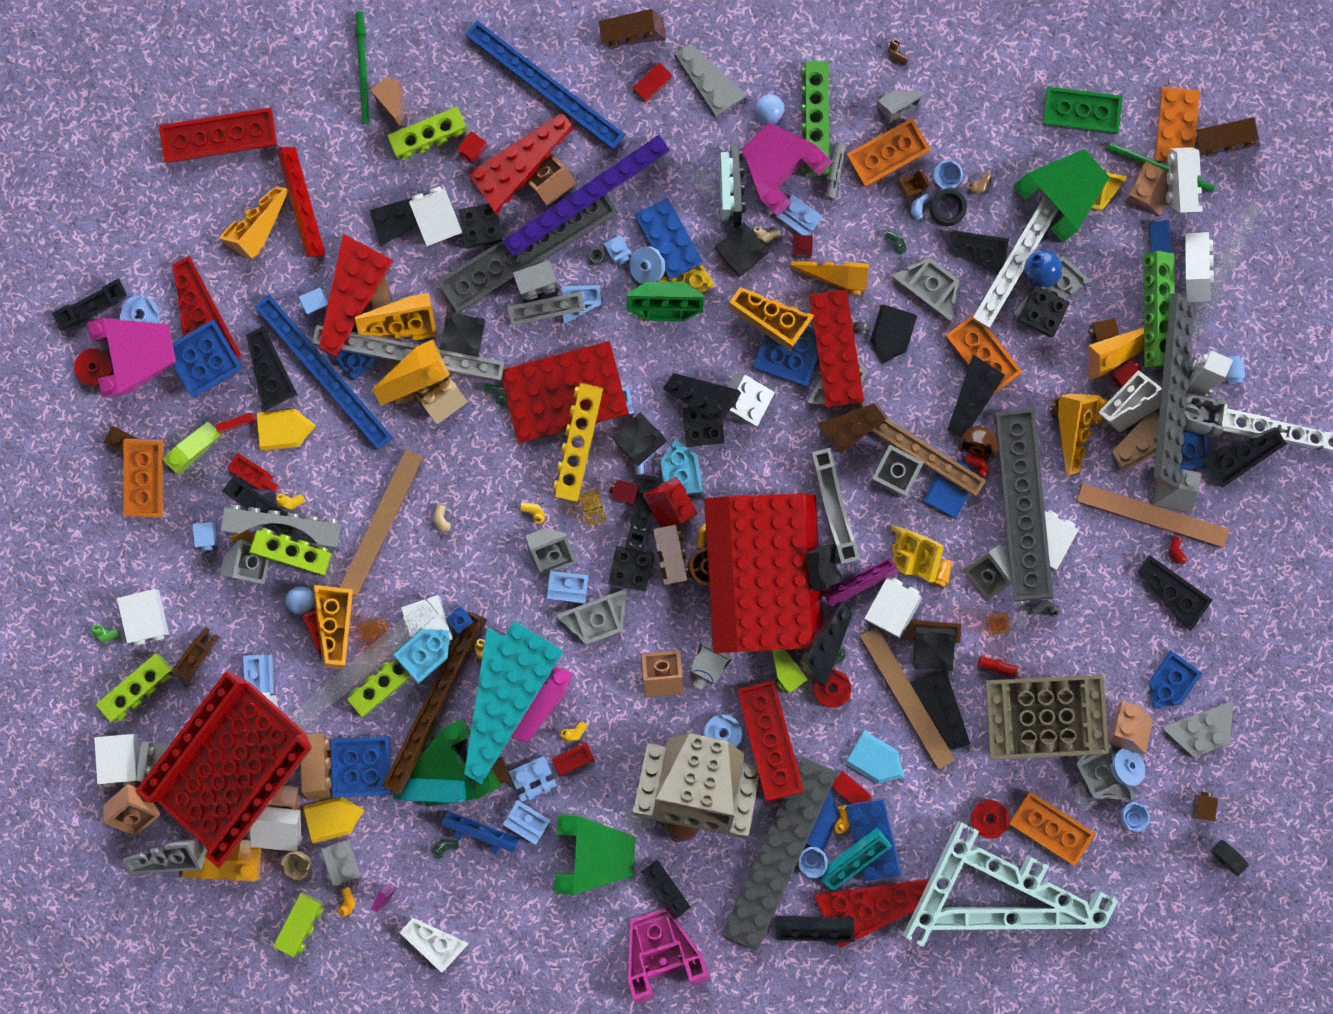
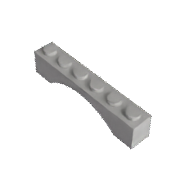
[810,448,860,565]
[221,504,341,547]

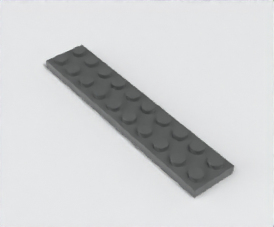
[437,195,618,314]
[1154,293,1195,489]
[996,408,1053,602]
[722,756,838,951]

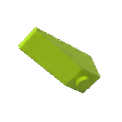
[163,421,221,475]
[771,650,808,693]

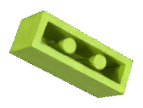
[273,892,324,957]

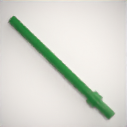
[354,12,370,125]
[1107,143,1215,192]

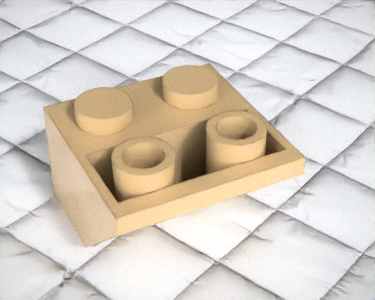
[414,375,468,424]

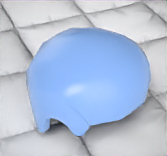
[755,94,784,125]
[933,160,963,189]
[285,586,315,616]
[1120,802,1150,833]
[798,847,828,878]

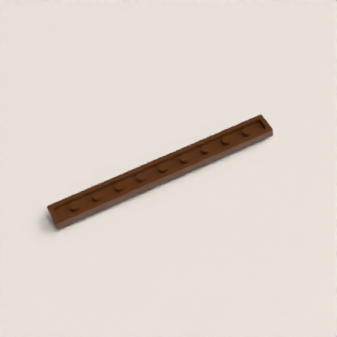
[382,611,487,795]

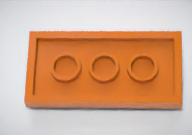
[1154,87,1200,163]
[846,118,931,188]
[945,312,1023,396]
[123,439,164,517]
[1009,791,1096,866]

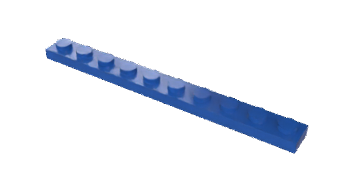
[465,20,625,150]
[255,295,393,450]

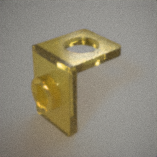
[580,489,607,526]

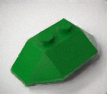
[627,282,704,322]

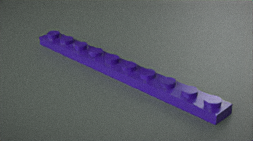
[502,135,670,258]

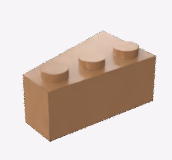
[1112,411,1159,474]
[301,733,332,800]

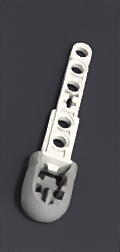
[1183,394,1333,453]

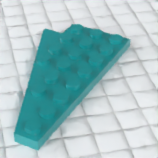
[464,621,563,785]

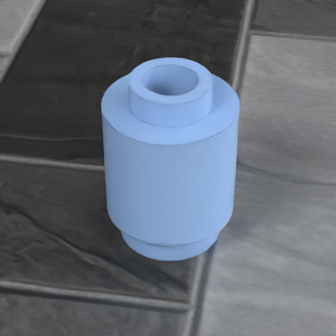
[1226,356,1245,384]

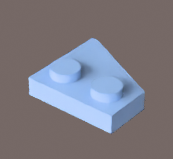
[562,285,601,323]

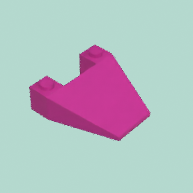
[742,122,833,216]
[87,318,176,398]
[510,667,572,743]
[628,908,710,1004]

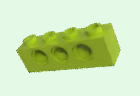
[387,106,468,160]
[249,528,332,576]
[96,654,174,722]
[347,659,412,717]

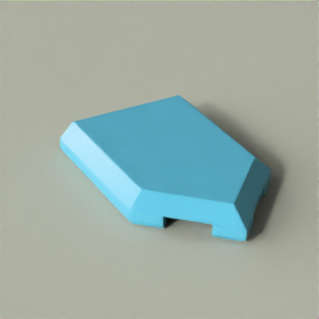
[660,439,703,495]
[393,629,449,684]
[845,731,904,784]

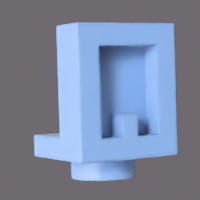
[604,235,631,265]

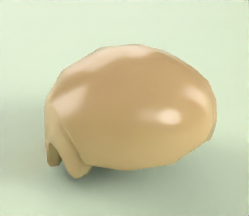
[280,851,312,880]

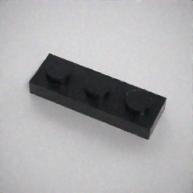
[641,859,691,920]

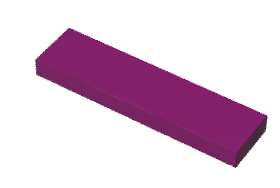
[822,558,899,607]
[371,884,396,912]

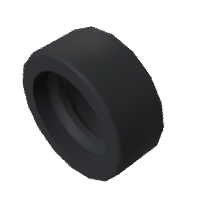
[930,189,967,227]
[1211,840,1249,876]

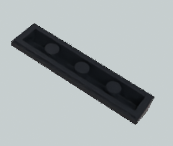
[775,916,855,942]

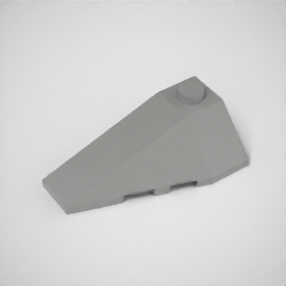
[123,839,207,874]

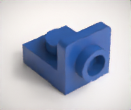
[446,605,473,633]

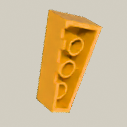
[727,287,814,351]
[312,585,353,670]

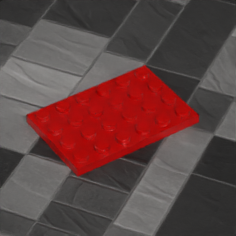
[502,341,629,444]

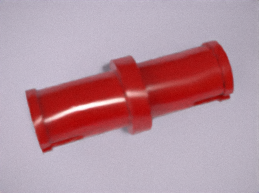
[977,656,1018,678]

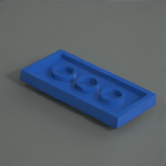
[634,198,703,281]
[846,798,902,882]

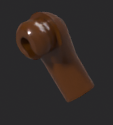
[887,39,909,66]

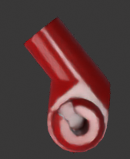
[965,453,989,478]
[1168,536,1187,565]

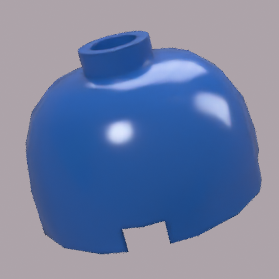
[1024,250,1063,288]

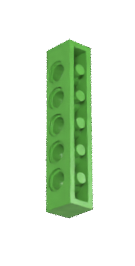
[801,61,829,177]
[1143,251,1175,369]

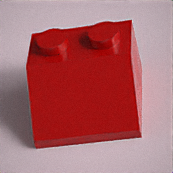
[643,476,698,528]

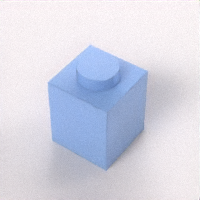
[299,288,328,317]
[193,522,218,551]

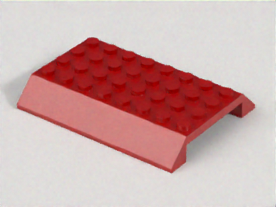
[704,494,823,654]
[135,671,312,869]

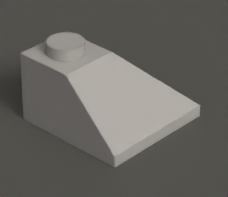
[876,91,924,124]
[1152,469,1202,513]
[525,529,577,576]
[220,539,272,584]
[964,544,1012,601]

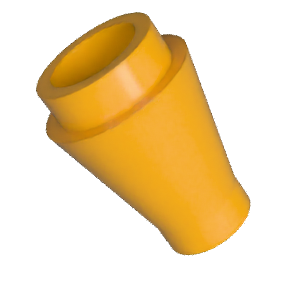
[930,559,953,589]

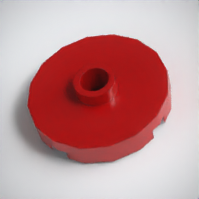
[74,348,113,386]
[813,669,851,708]
[970,799,1010,839]

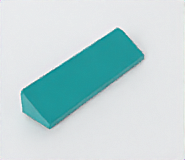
[393,778,466,803]
[819,828,892,892]

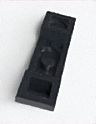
[52,278,128,330]
[625,474,661,552]
[222,476,293,535]

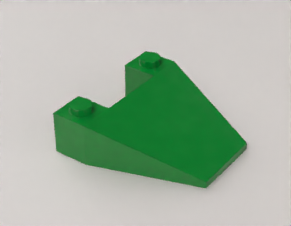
[1013,149,1110,243]
[410,718,502,807]
[554,814,635,895]

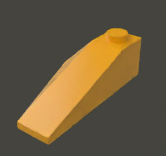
[219,186,288,259]
[790,261,869,296]
[355,293,437,340]
[1088,327,1144,380]
[372,339,450,406]
[1058,393,1101,475]
[182,839,261,881]

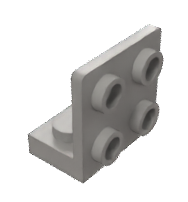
[136,741,170,781]
[320,839,361,887]

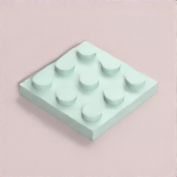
[719,152,734,222]

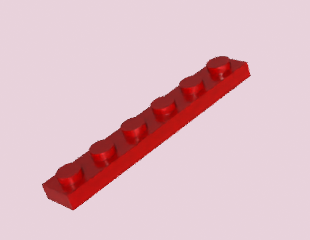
[277,147,325,257]

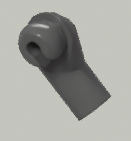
[1030,600,1060,617]

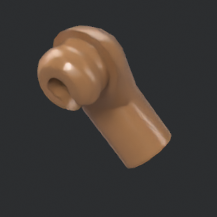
[967,172,992,195]

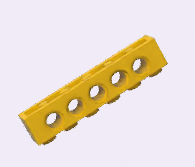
[553,383,603,502]

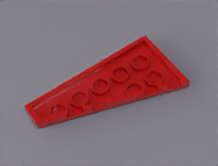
[468,112,574,216]
[319,234,393,358]
[172,256,242,359]
[813,878,940,948]

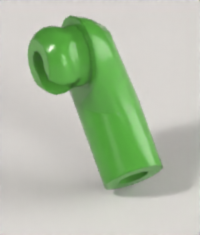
[91,624,121,643]

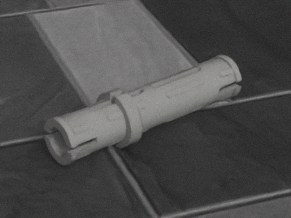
[824,142,847,200]

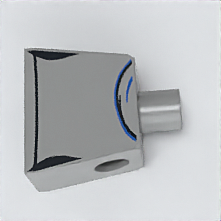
[691,642,733,690]

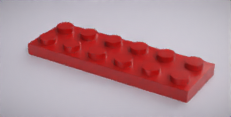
[159,107,278,164]
[809,289,864,408]
[737,680,804,802]

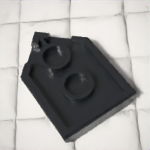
[870,304,917,364]

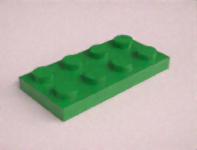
[1042,86,1123,134]

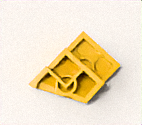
[891,526,944,582]

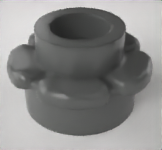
[587,247,606,266]
[853,322,871,335]

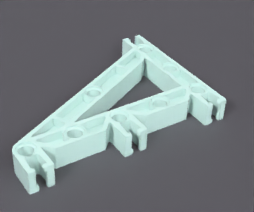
[903,821,1118,947]

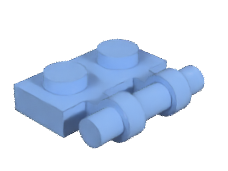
[509,756,557,802]

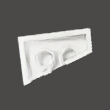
[399,918,469,972]

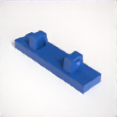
[441,811,520,855]

